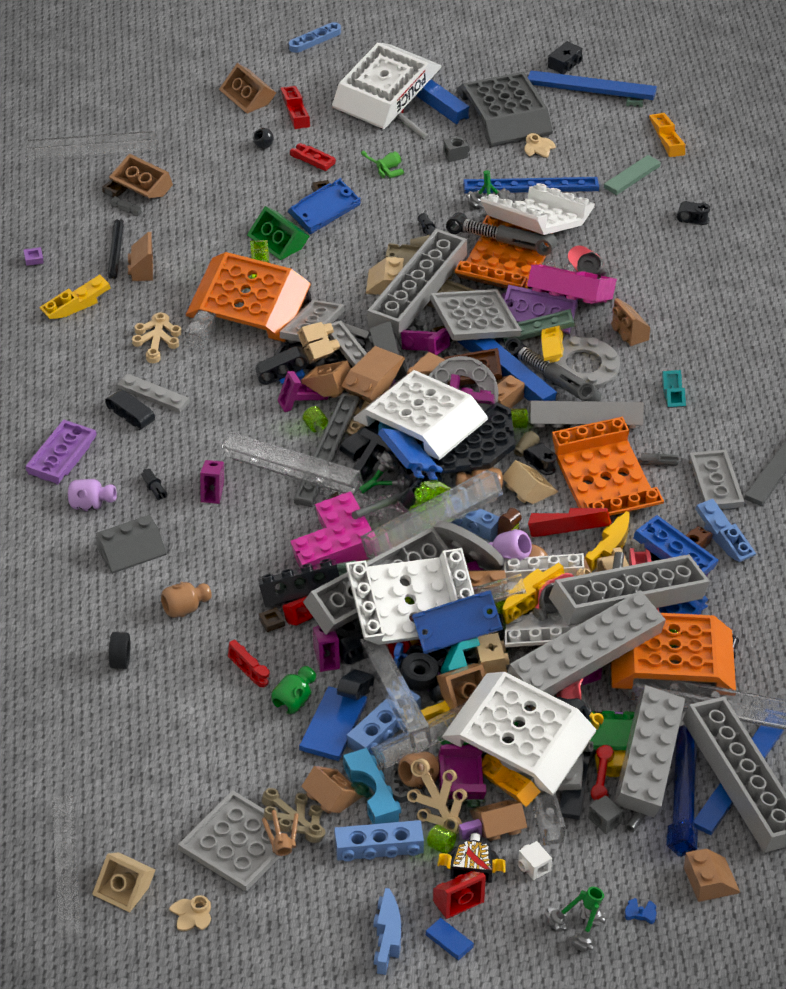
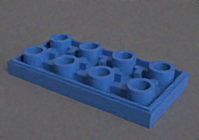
[299,686,367,761]

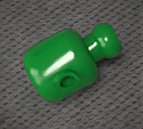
[271,666,316,714]

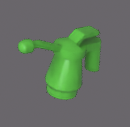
[361,151,404,178]

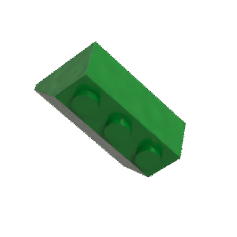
[247,206,310,260]
[589,711,635,751]

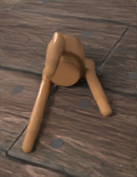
[262,810,299,856]

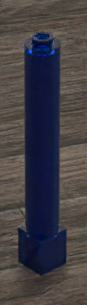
[667,725,698,857]

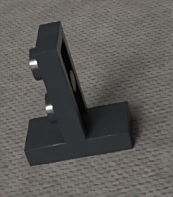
[352,428,396,481]

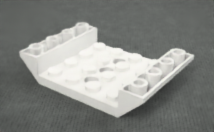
[481,183,595,235]
[353,370,488,460]
[346,548,475,645]
[504,553,585,647]
[442,672,596,796]

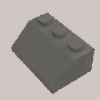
[369,321,408,380]
[96,515,167,574]

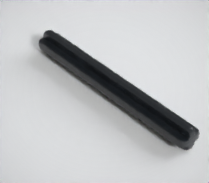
[108,219,124,279]

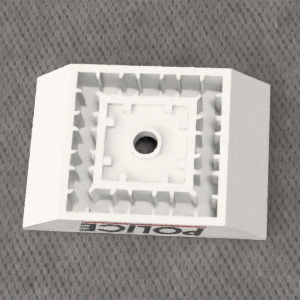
[332,42,441,129]

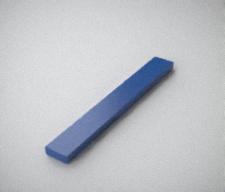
[528,70,657,100]
[463,177,599,194]
[692,713,786,835]

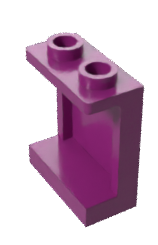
[438,743,487,802]

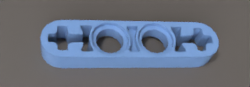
[289,22,341,53]

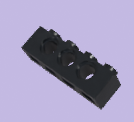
[258,558,340,607]

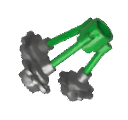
[544,887,606,952]

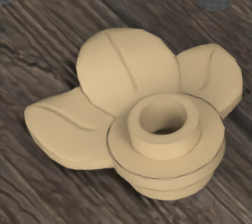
[524,133,556,158]
[169,895,211,931]

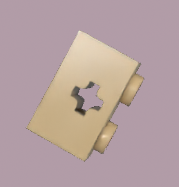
[475,633,510,674]

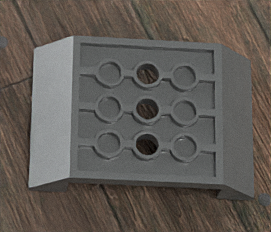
[457,72,553,146]

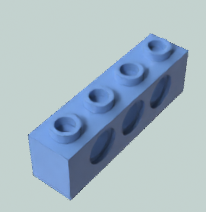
[424,488,499,543]
[347,685,421,755]
[334,820,424,861]

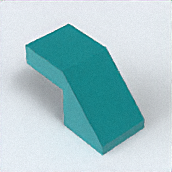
[662,370,686,407]
[440,637,480,674]

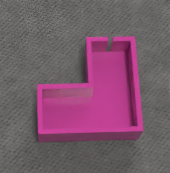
[527,264,617,304]
[290,491,380,567]

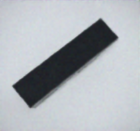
[558,752,590,820]

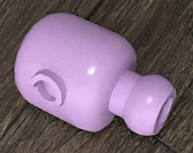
[68,479,117,511]
[489,529,532,561]

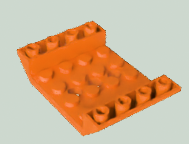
[455,215,553,289]
[186,252,311,342]
[552,417,664,516]
[611,613,736,694]

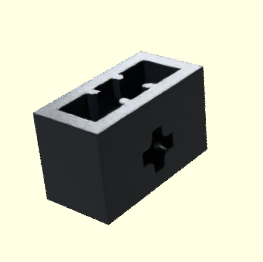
[548,41,583,74]

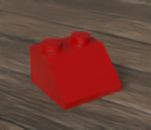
[433,871,486,919]

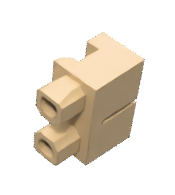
[297,322,340,364]

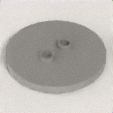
[433,521,504,570]

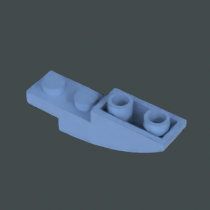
[696,499,756,562]
[373,888,401,975]

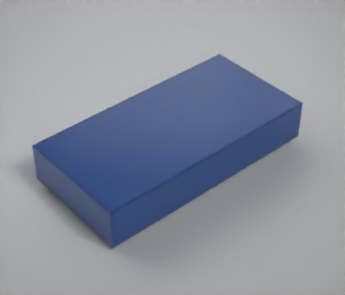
[425,918,474,961]

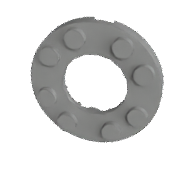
[548,337,620,389]
[429,356,499,411]

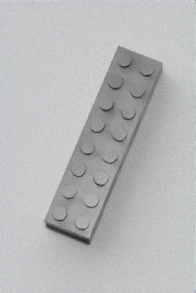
[367,229,467,338]
[303,527,449,635]
[549,554,710,626]
[507,590,666,708]
[682,696,786,853]

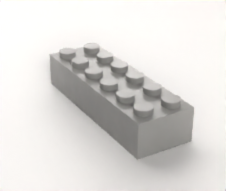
[528,401,644,428]
[614,685,685,817]

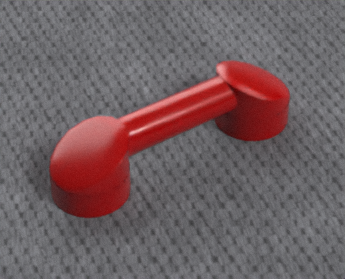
[591,745,615,801]

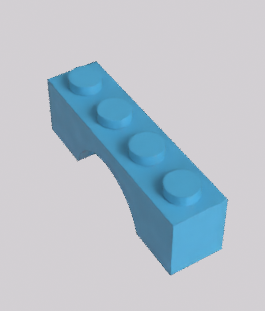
[343,748,401,824]

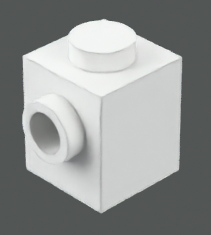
[518,841,552,880]

